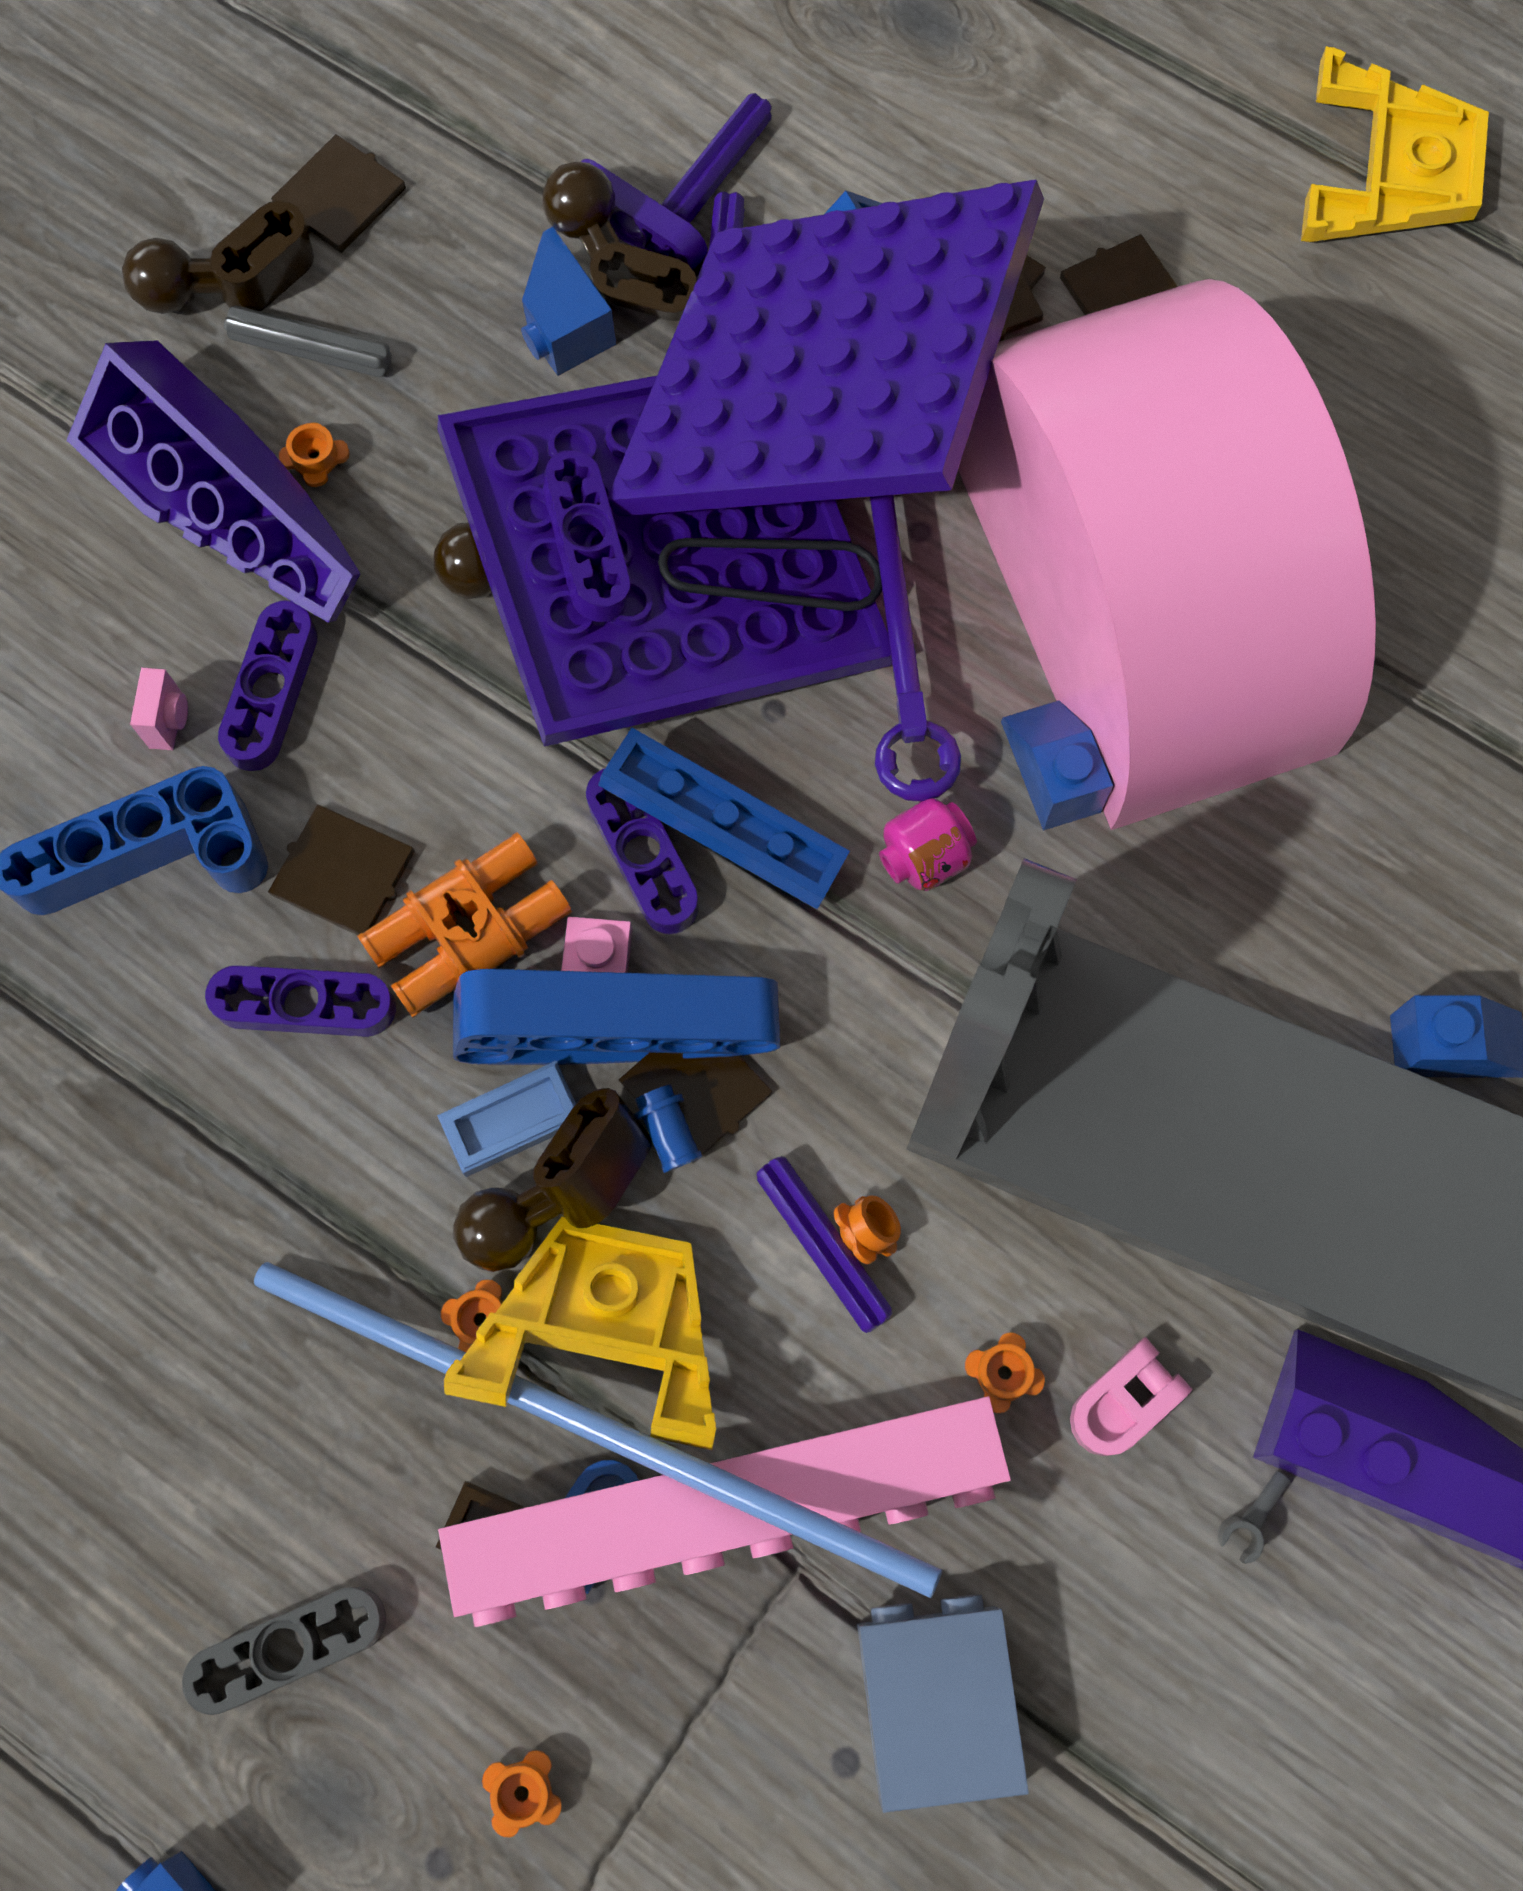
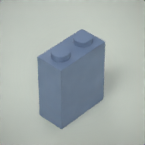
[857,1594,1029,1813]

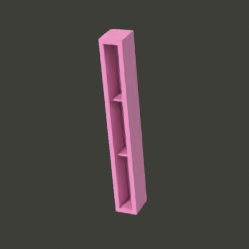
[438,1396,1011,1627]

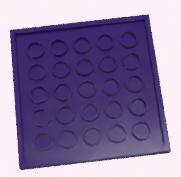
[608,179,1044,517]
[437,376,892,747]

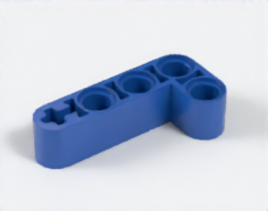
[0,766,268,915]

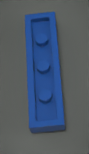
[598,728,850,909]

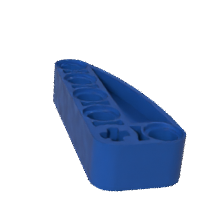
[453,969,780,1065]

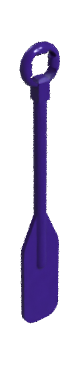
[870,495,961,802]

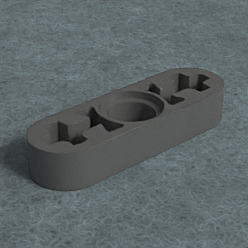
[182,1587,386,1715]

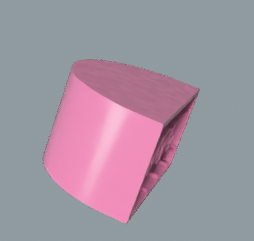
[958,279,1376,830]

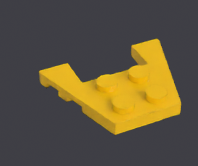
[1301,46,1489,242]
[444,1216,716,1450]

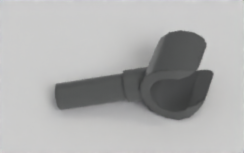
[1218,1471,1290,1564]

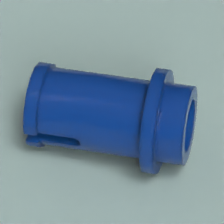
[634,1084,702,1173]

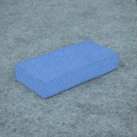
[437,1061,576,1177]

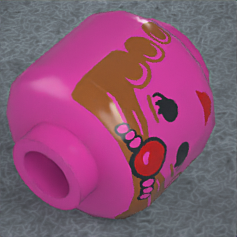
[879,798,977,891]

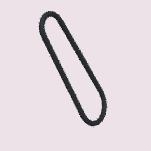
[658,538,882,611]

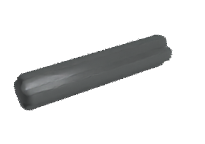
[224,305,392,377]

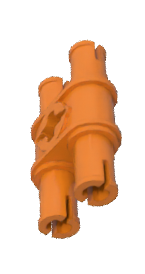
[357,832,572,1018]

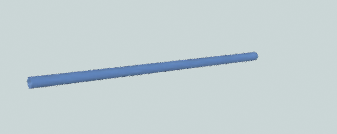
[254,1262,942,1598]

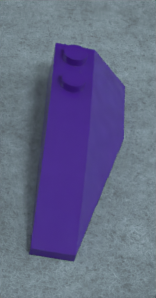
[66,340,361,623]
[1253,1329,1523,1570]

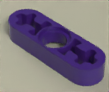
[581,159,708,271]
[543,450,630,622]
[218,600,318,771]
[586,768,698,934]
[205,966,396,1037]

